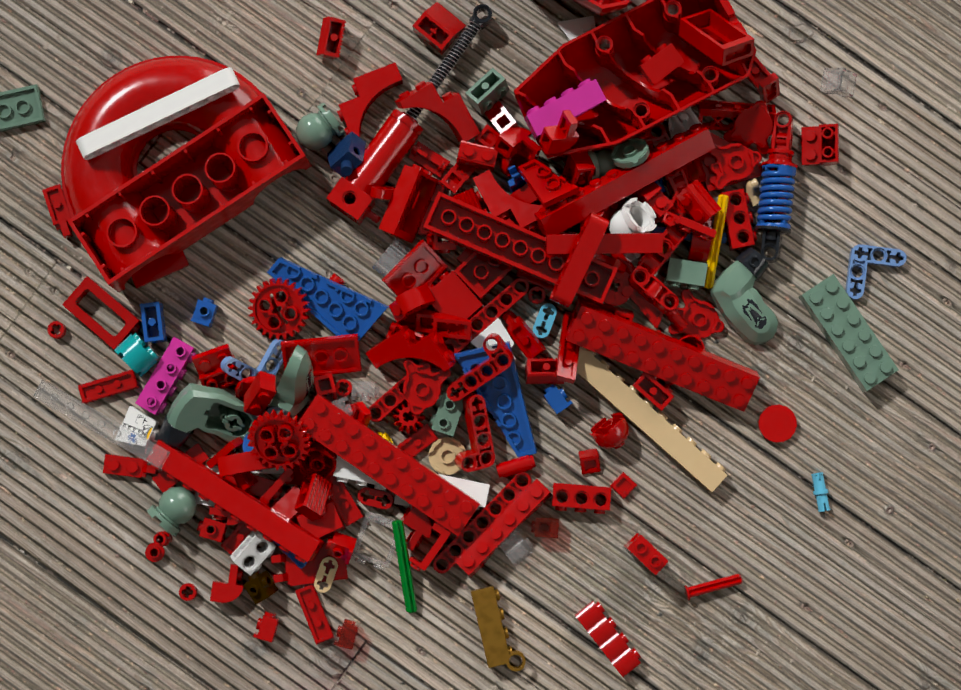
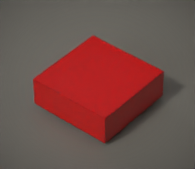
[610,472,637,499]

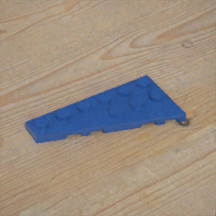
[267,257,389,341]
[454,341,537,457]

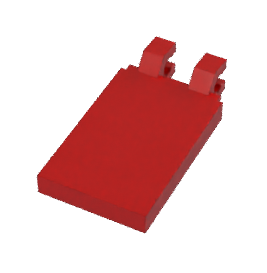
[271,542,348,586]

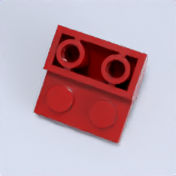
[801,123,839,166]
[192,344,240,389]

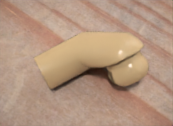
[746,178,760,207]

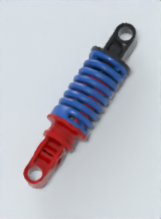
[755,111,798,263]

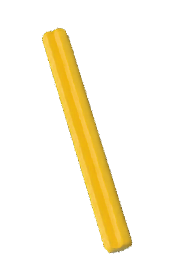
[704,194,729,289]

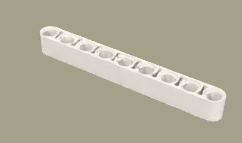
[76,67,240,160]

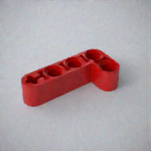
[446,333,513,401]
[455,392,495,472]

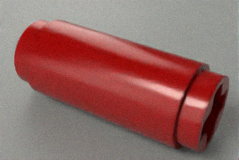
[495,455,536,478]

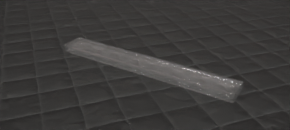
[33,380,170,469]

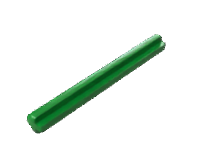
[392,520,417,613]

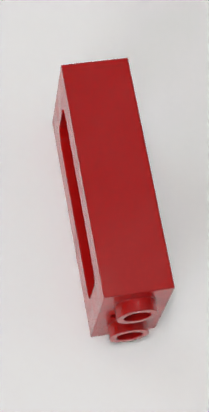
[679,8,755,66]
[378,164,438,243]
[62,276,142,349]

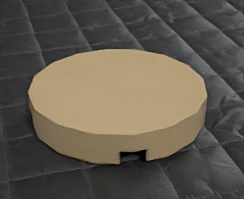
[428,437,466,475]

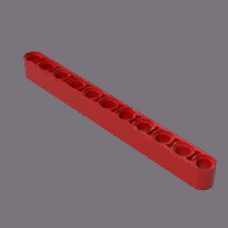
[368,278,529,422]

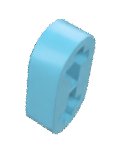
[533,303,557,339]

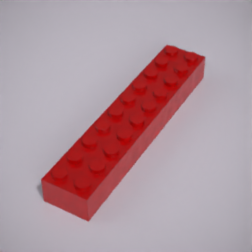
[423,191,618,306]
[565,300,760,412]
[299,393,480,536]

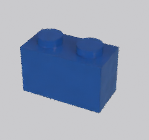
[140,302,167,344]

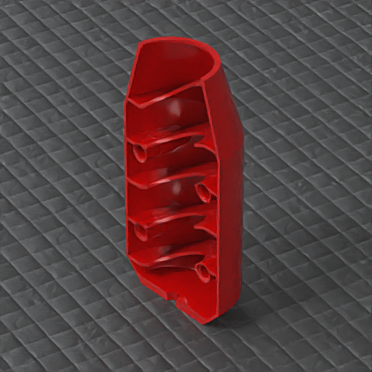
[514,0,757,159]

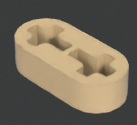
[314,557,338,593]

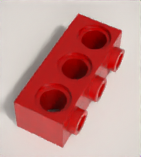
[720,188,757,251]
[551,483,612,514]

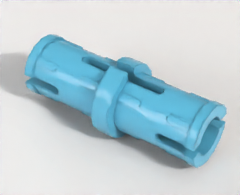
[811,472,831,512]

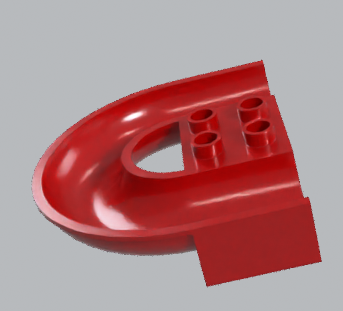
[61,56,311,293]

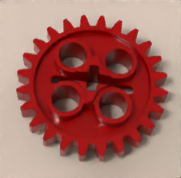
[248,277,311,340]
[247,410,312,471]

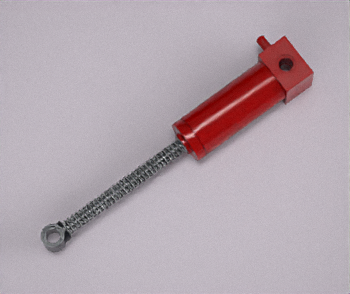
[326,4,492,225]

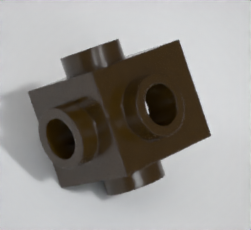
[244,570,279,605]

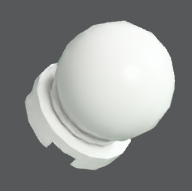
[609,198,657,233]

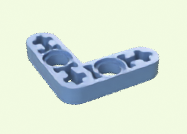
[845,244,907,300]
[221,339,283,381]

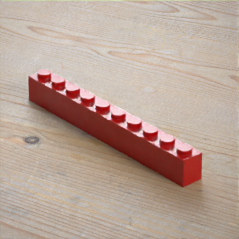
[534,123,715,236]
[147,440,324,563]

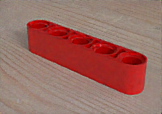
[550,212,609,307]

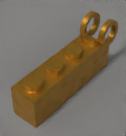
[471,586,526,672]

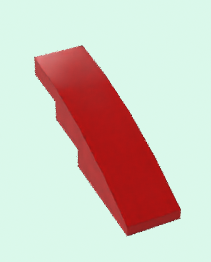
[399,310,472,340]

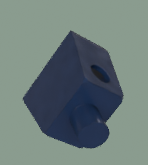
[327,131,366,177]

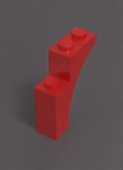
[337,62,403,137]
[395,81,480,142]
[473,169,543,231]
[365,325,457,371]

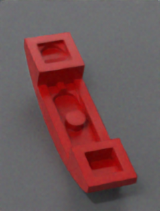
[440,124,500,194]
[217,446,297,477]

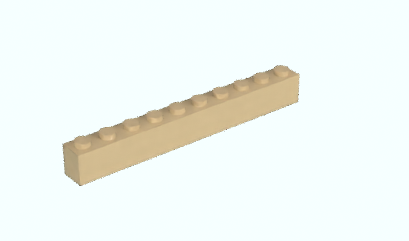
[576,347,727,493]

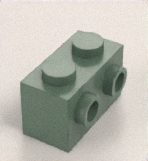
[465,68,509,115]
[664,258,708,291]
[429,393,463,437]

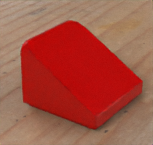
[578,449,601,475]

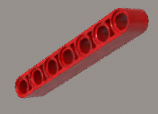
[433,472,531,574]

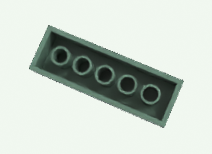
[798,274,899,392]

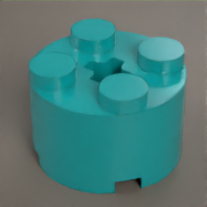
[114,333,159,377]

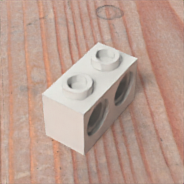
[230,530,276,576]

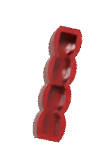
[574,600,641,677]

